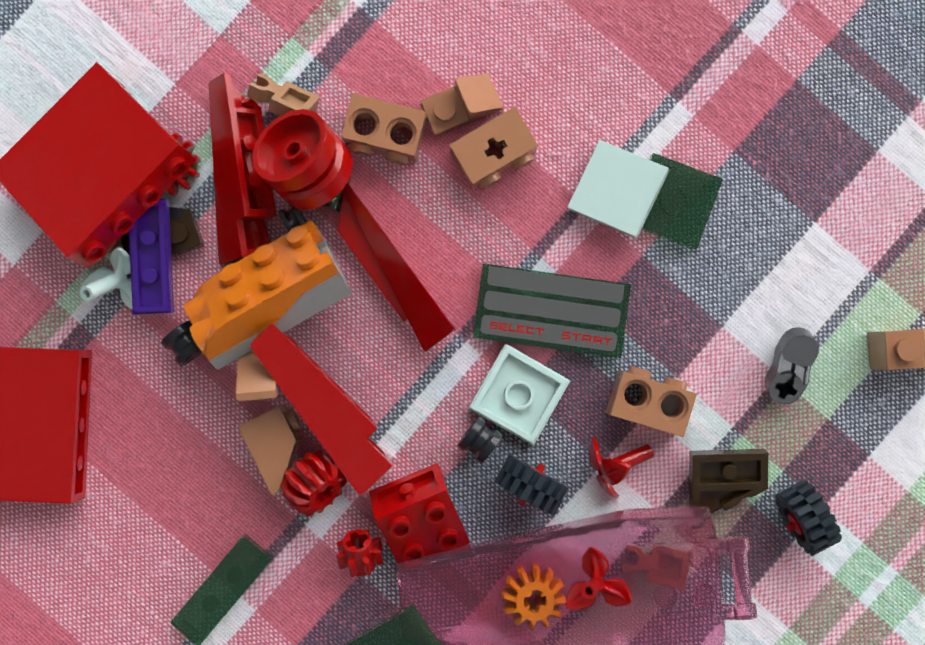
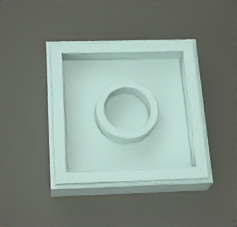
[567,140,669,239]
[468,343,570,446]

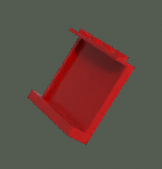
[0,62,197,269]
[0,347,92,504]

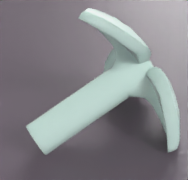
[80,247,132,309]

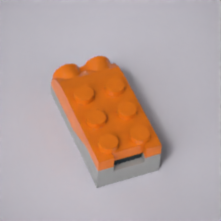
[183,220,352,370]

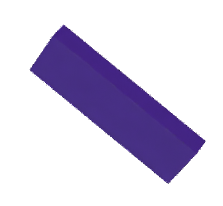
[129,198,174,315]

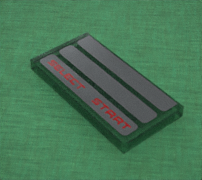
[472,263,631,358]

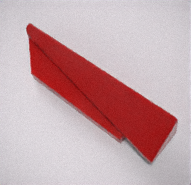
[208,73,277,264]
[337,182,456,352]
[250,322,393,495]

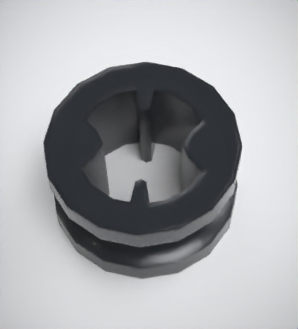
[279,207,307,232]

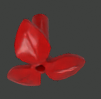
[589,437,654,499]
[565,546,632,610]

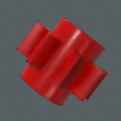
[336,529,383,577]

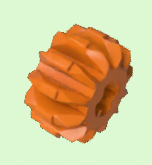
[500,563,566,631]

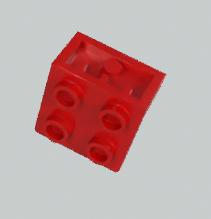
[369,463,470,571]

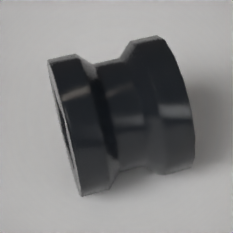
[161,320,202,367]
[457,416,503,464]

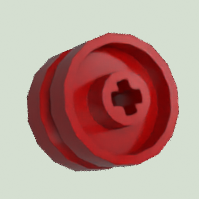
[252,109,353,210]

